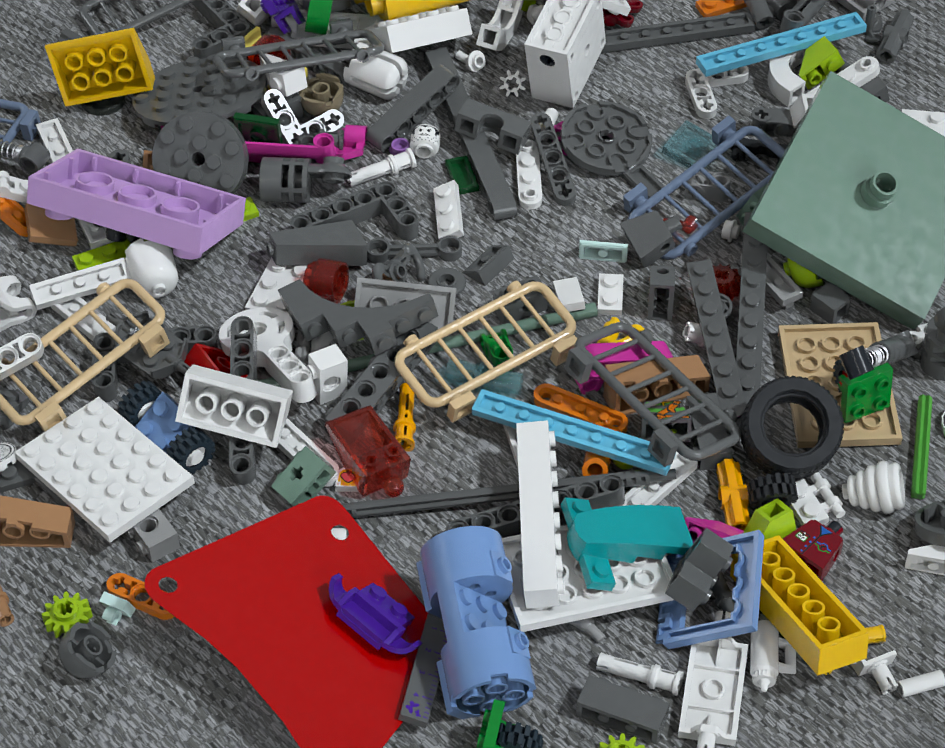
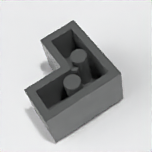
[665,528,734,612]

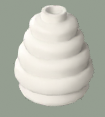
[842,461,905,514]

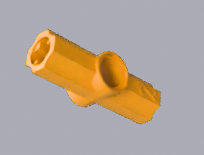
[716,459,750,531]

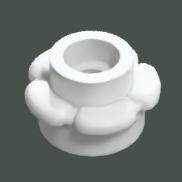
[721,219,740,242]

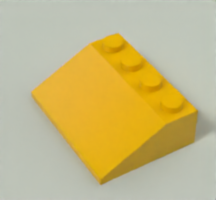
[45,28,155,107]

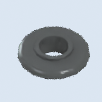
[428,268,466,295]

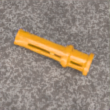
[392,383,416,452]

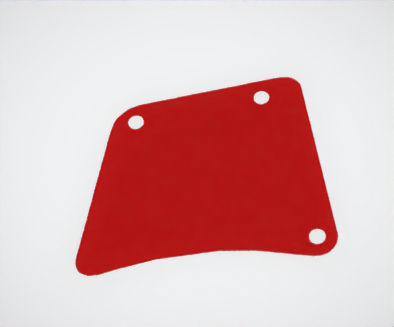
[144,495,427,748]

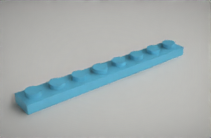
[696,12,867,77]
[471,389,676,476]

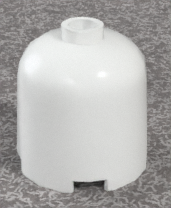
[125,238,179,299]

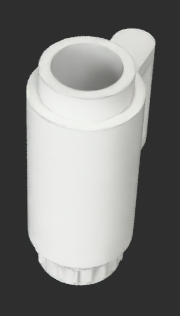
[750,620,796,692]

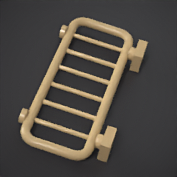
[0,279,170,432]
[394,281,577,423]

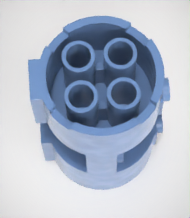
[416,526,536,719]

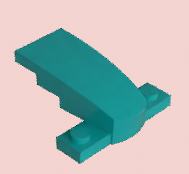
[560,497,693,591]

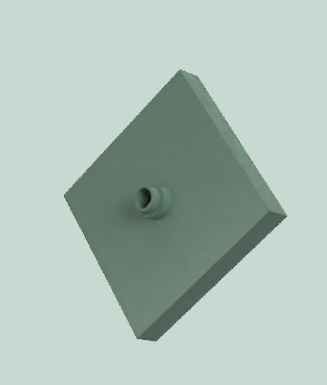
[742,71,945,329]

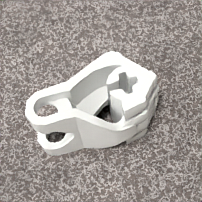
[0,275,37,332]

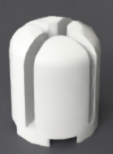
[343,42,408,100]

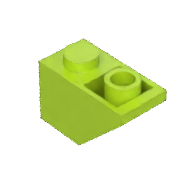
[799,36,845,90]
[743,498,796,540]

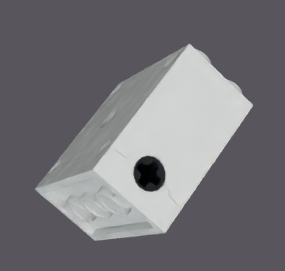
[524,0,606,108]

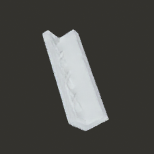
[29,258,131,310]

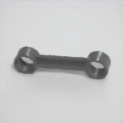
[367,236,462,264]

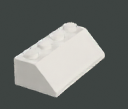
[175,364,293,448]

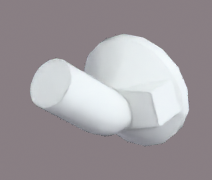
[455,50,486,72]

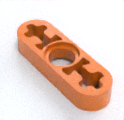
[106,573,175,620]

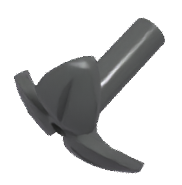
[854,5,883,43]

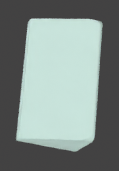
[579,240,628,263]

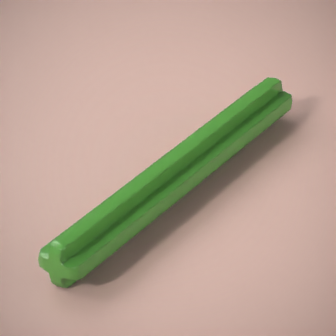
[911,394,933,500]

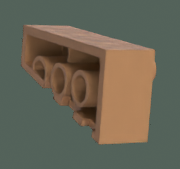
[603,355,710,415]
[0,495,75,548]

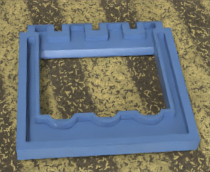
[656,530,764,649]

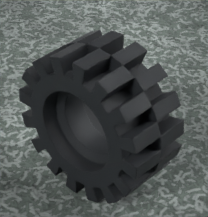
[747,473,798,510]

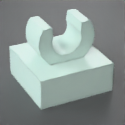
[99,591,136,626]

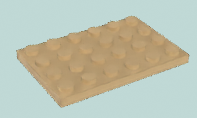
[778,322,902,448]

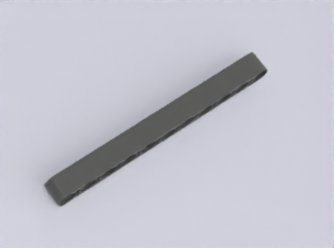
[424,47,517,221]

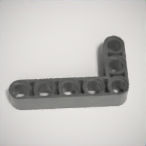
[191,0,250,59]
[290,181,419,241]
[92,325,218,402]

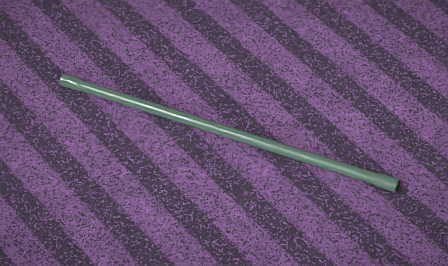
[257,302,598,388]

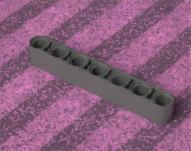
[229,316,257,485]
[445,474,625,538]

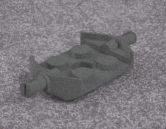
[106,310,190,379]

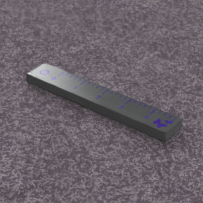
[398,613,447,728]

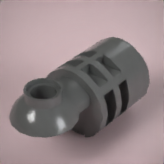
[259,156,352,203]
[919,307,945,381]

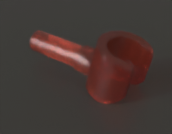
[663,215,698,234]

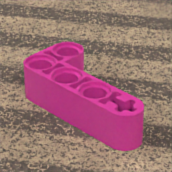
[575,341,673,395]

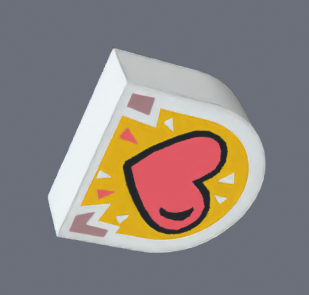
[335,466,362,492]

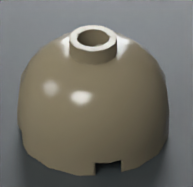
[298,73,344,117]

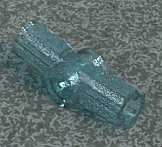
[445,358,524,395]

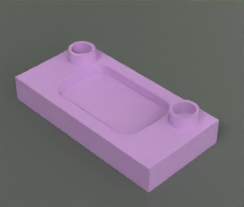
[27,149,246,259]

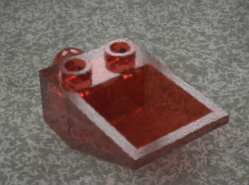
[325,405,411,497]

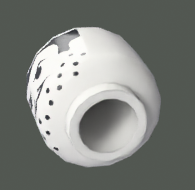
[410,124,441,159]

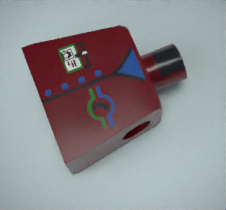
[783,520,843,581]

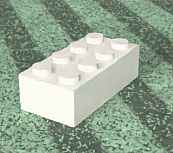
[370,5,472,53]

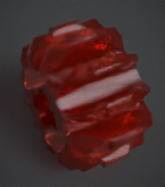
[713,263,741,301]

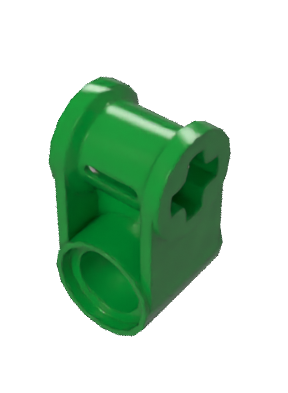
[480,329,513,375]

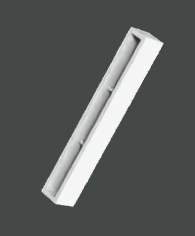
[516,420,564,609]

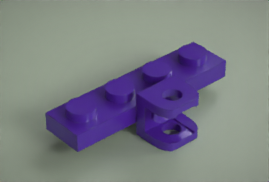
[260,0,306,34]

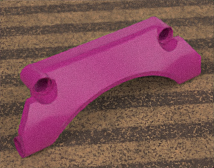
[161,124,367,164]

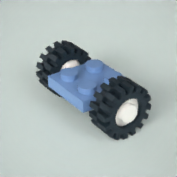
[117,381,215,475]

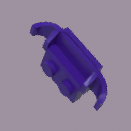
[329,573,423,654]

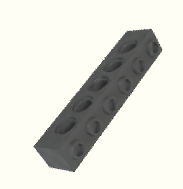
[324,322,438,446]

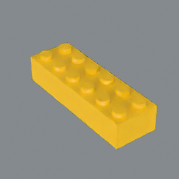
[730,535,869,676]

